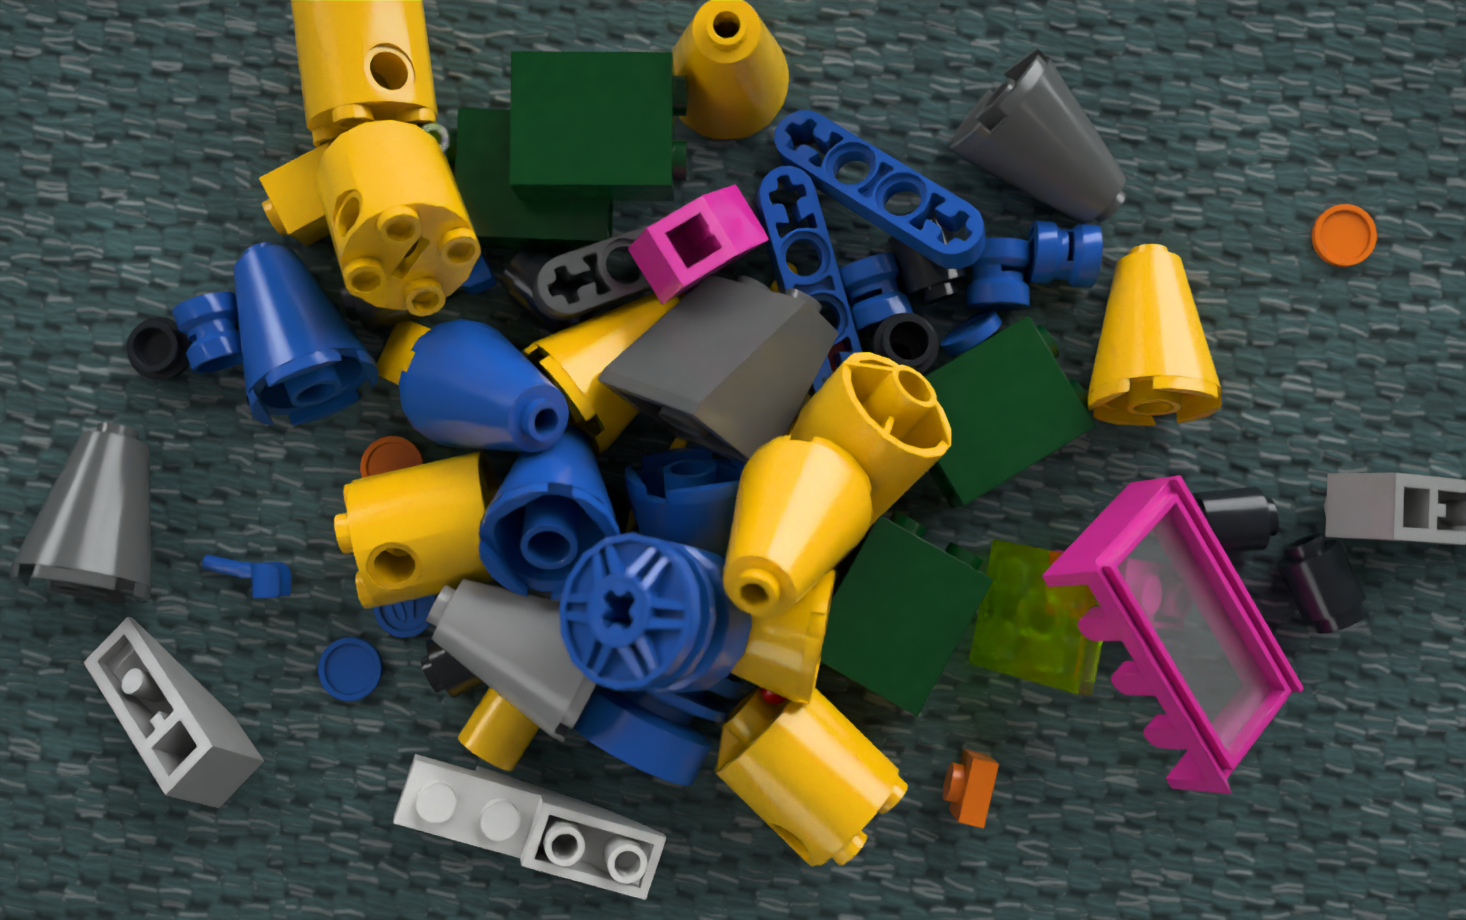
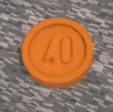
[1311,204,1377,267]
[360,436,425,478]

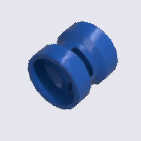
[1024,220,1103,288]
[965,238,1031,311]
[839,252,913,333]
[172,292,243,374]

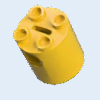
[291,0,438,147]
[316,120,481,316]
[785,352,951,527]
[334,451,502,609]
[713,686,908,867]

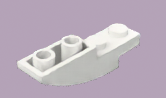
[393,754,666,900]

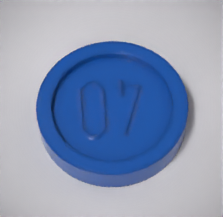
[940,309,1002,356]
[373,595,437,638]
[318,637,383,701]

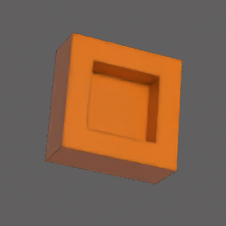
[943,748,999,829]

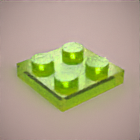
[968,539,1103,696]

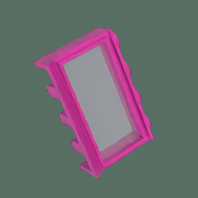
[1041,475,1304,794]

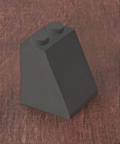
[598,275,839,464]

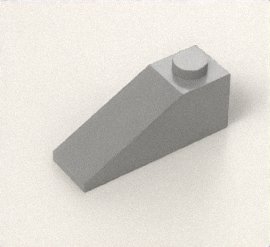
[1324,473,1466,546]
[83,617,264,808]

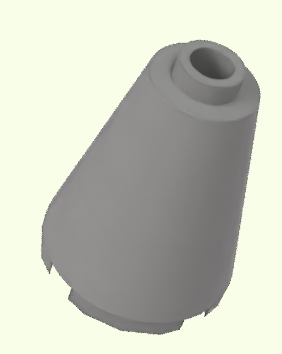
[426,579,596,742]

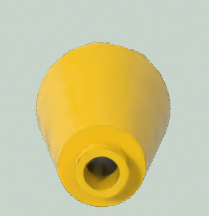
[671,0,789,139]
[1087,244,1222,426]
[521,292,686,455]
[723,435,873,618]
[730,570,836,704]

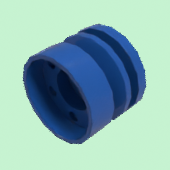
[559,533,752,693]
[573,673,744,786]

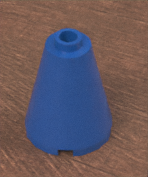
[233,242,379,425]
[399,319,568,452]
[479,424,620,600]
[625,447,746,560]

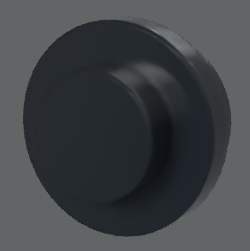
[127,317,192,381]

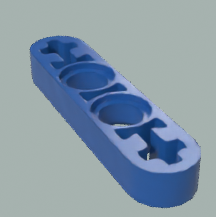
[774,110,986,269]
[754,166,862,398]

